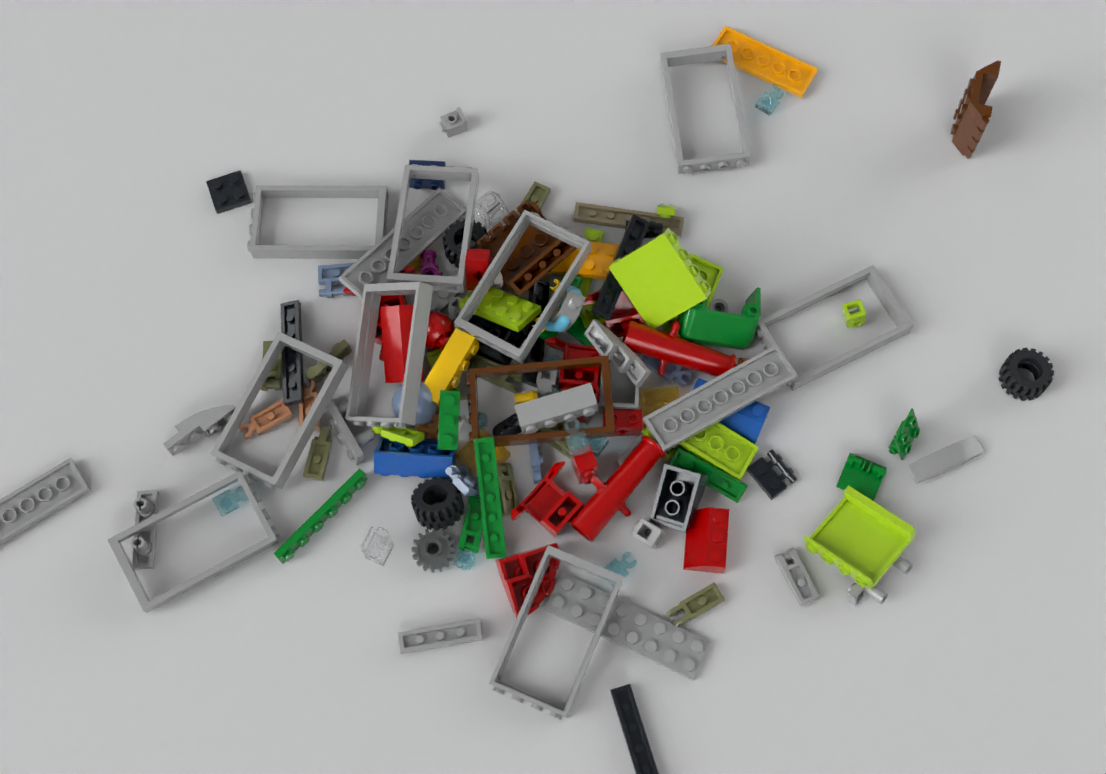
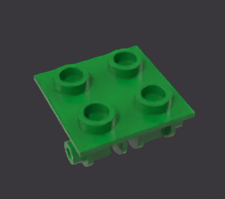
[888,408,920,460]
[836,453,887,501]

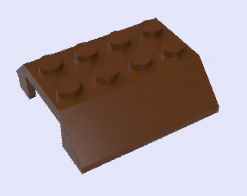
[950,60,1001,159]
[475,200,577,297]

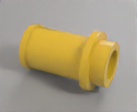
[514,390,538,405]

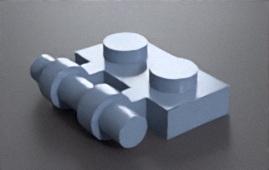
[318,263,354,298]
[446,465,480,496]

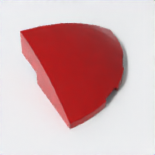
[495,543,560,618]

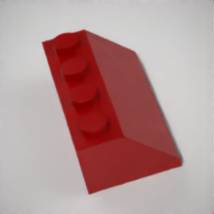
[380,304,424,383]

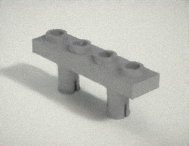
[323,399,375,465]
[131,490,159,570]
[848,556,913,606]

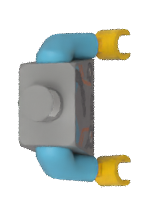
[532,279,586,333]

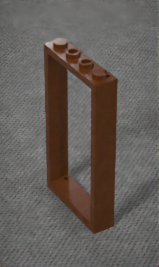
[466,356,616,447]

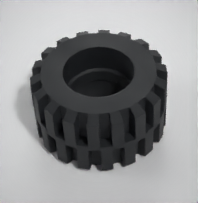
[443,219,489,268]
[999,348,1054,401]
[411,476,465,531]

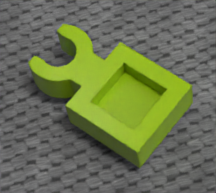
[656,203,676,218]

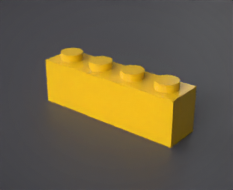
[423,328,479,408]

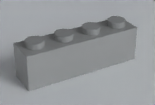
[514,383,598,434]

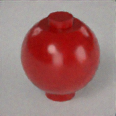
[425,312,454,351]

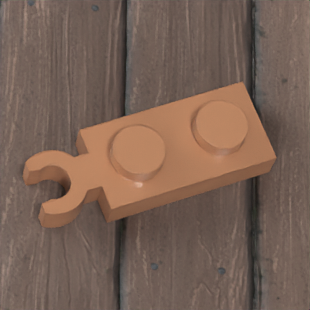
[299,380,321,430]
[239,399,294,439]

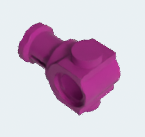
[420,250,443,276]

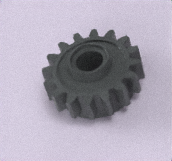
[411,528,456,573]

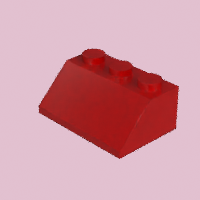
[683,507,730,574]

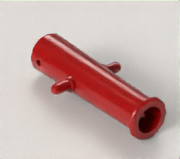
[622,320,737,377]
[569,436,666,542]

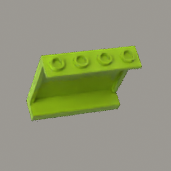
[608,228,711,328]
[804,485,916,590]

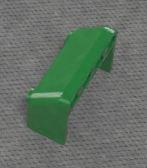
[678,287,761,350]

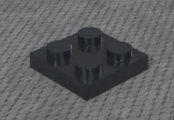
[206,170,252,214]

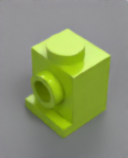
[842,299,866,328]

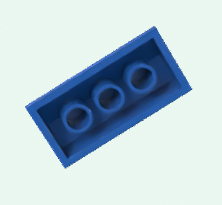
[693,378,770,444]
[374,436,457,479]

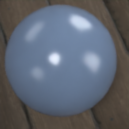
[392,382,438,427]

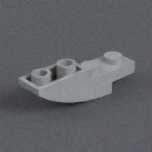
[163,405,236,456]

